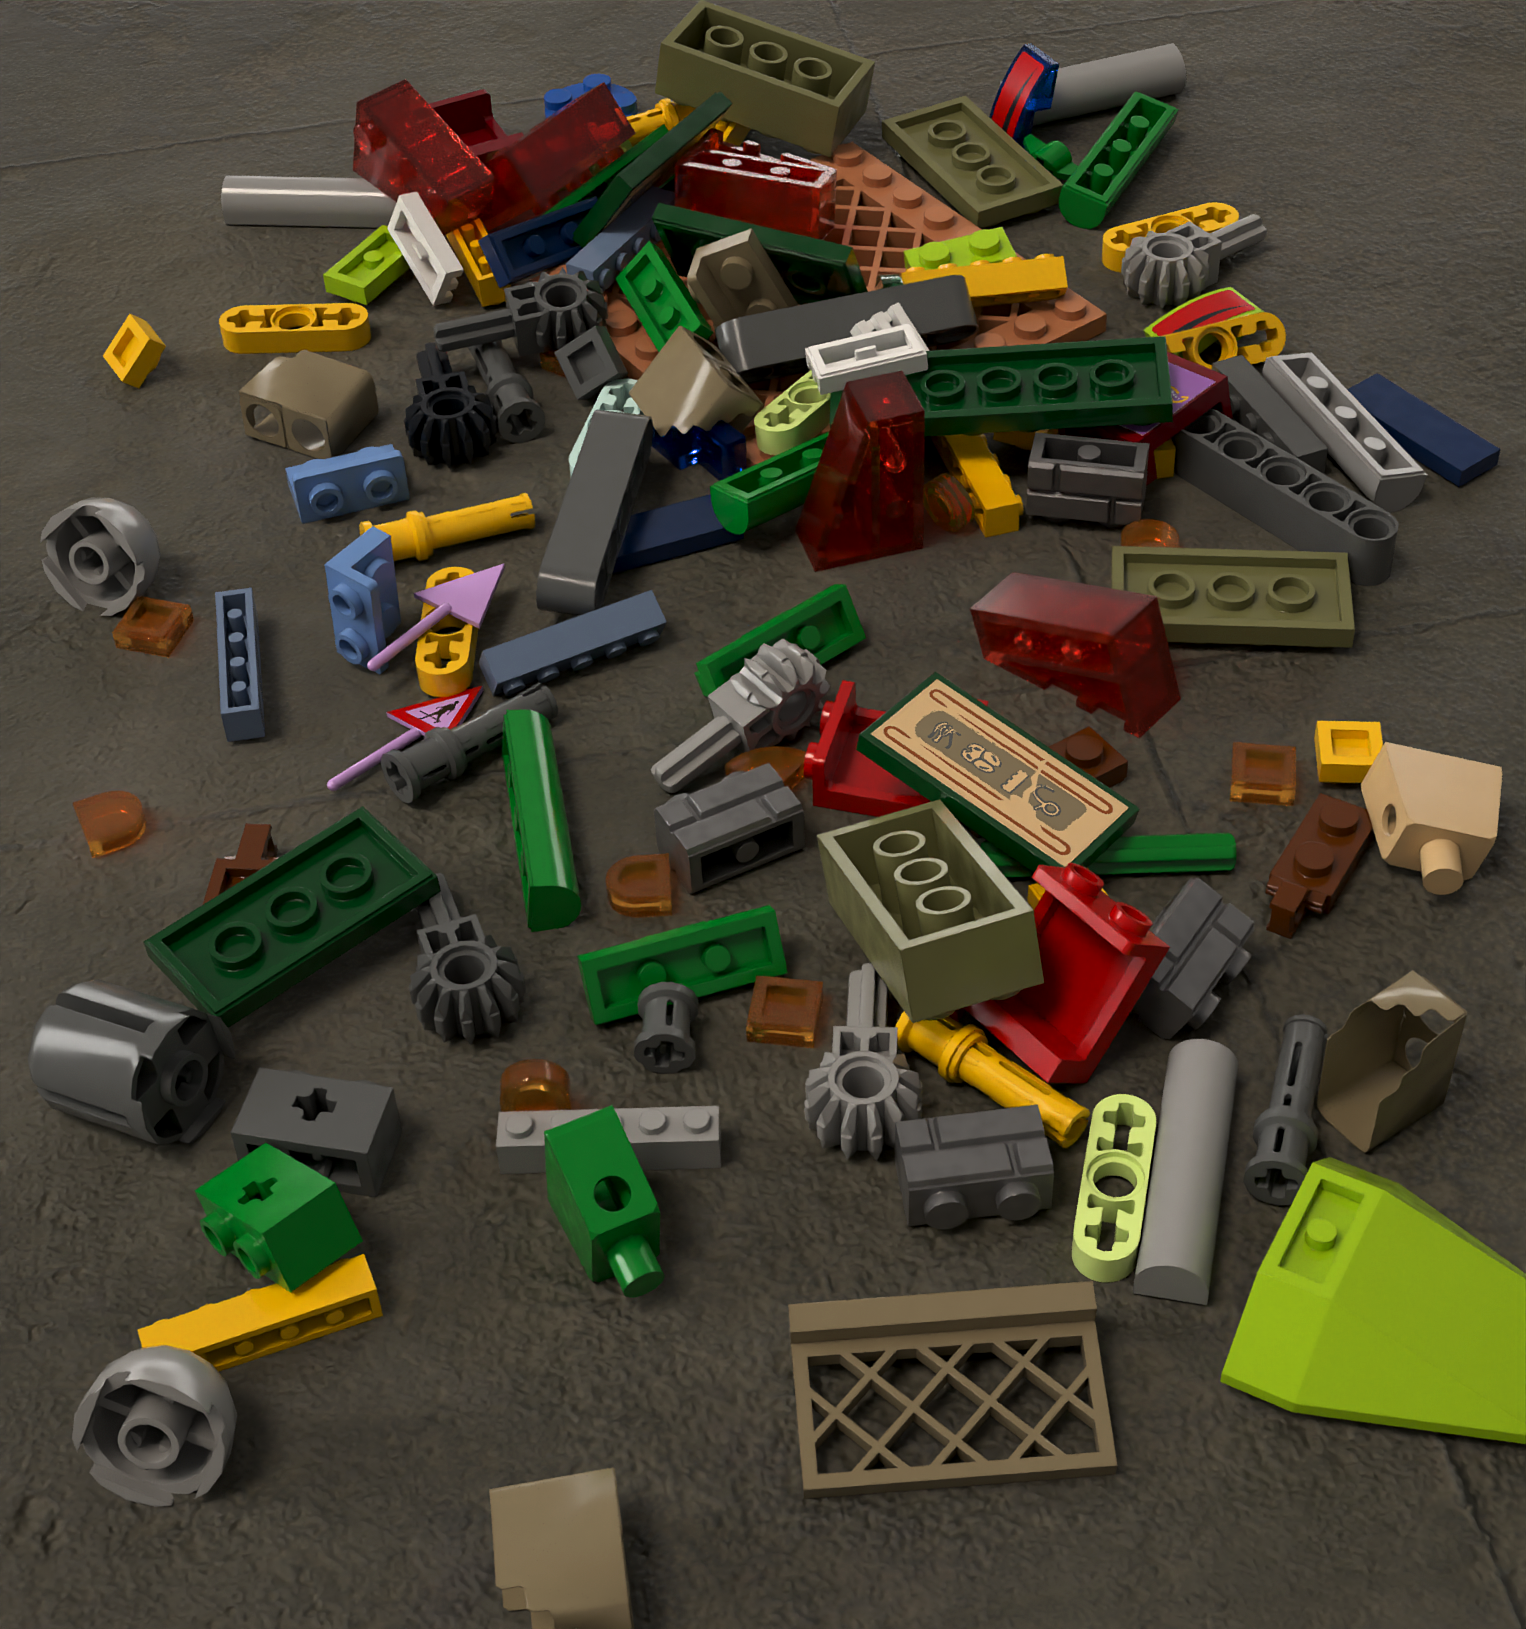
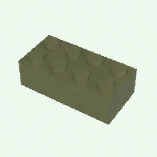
[655,0,875,157]
[817,799,1044,1023]

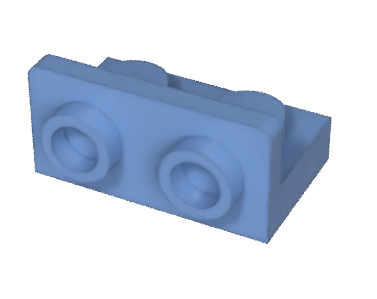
[285,444,410,524]
[324,526,401,674]

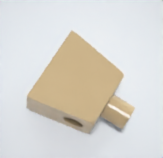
[1361,742,1502,895]

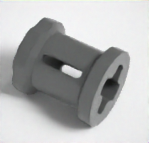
[634,982,699,1074]

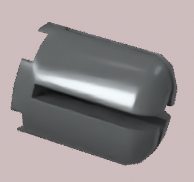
[28,979,236,1145]

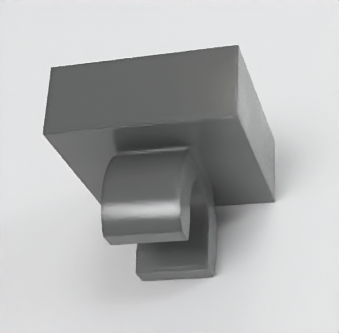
[554,326,628,400]

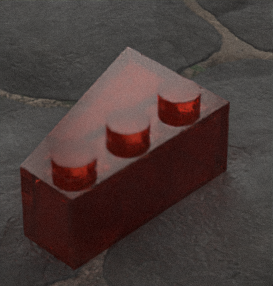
[353,79,496,236]
[455,82,636,231]
[675,128,837,240]
[795,371,925,572]
[970,572,1181,739]

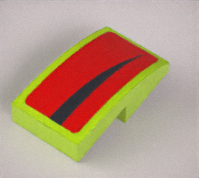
[1143,287,1264,358]

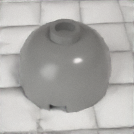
[40,497,161,616]
[72,1345,237,1507]

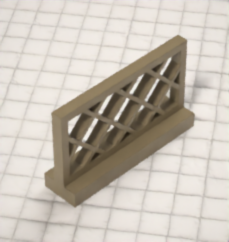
[788,1281,1118,1499]

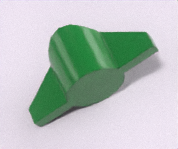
[1023,134,1078,180]

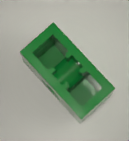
[194,1142,363,1292]

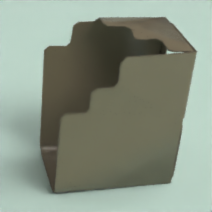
[629,325,763,444]
[239,350,379,459]
[1317,970,1467,1153]
[489,1467,634,1629]

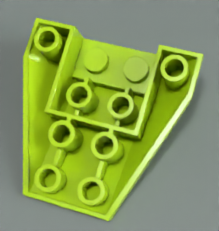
[1220,1157,1526,1444]

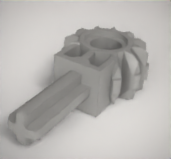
[1121,214,1267,308]
[651,639,830,793]
[804,963,922,1161]

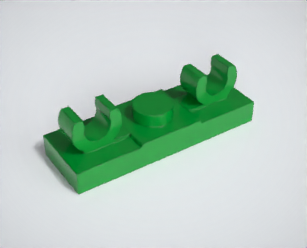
[615,241,714,352]
[694,584,866,697]
[577,905,788,1025]

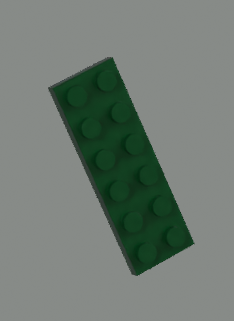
[830,336,1173,443]

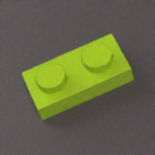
[323,225,410,305]
[904,227,1017,270]

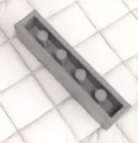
[496,1106,721,1174]

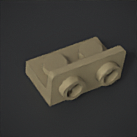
[687,228,798,331]

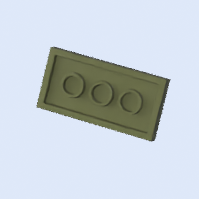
[882,96,1063,228]
[1111,546,1355,648]

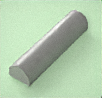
[999,43,1186,130]
[221,175,425,228]
[1262,352,1427,513]
[1133,1039,1238,1305]

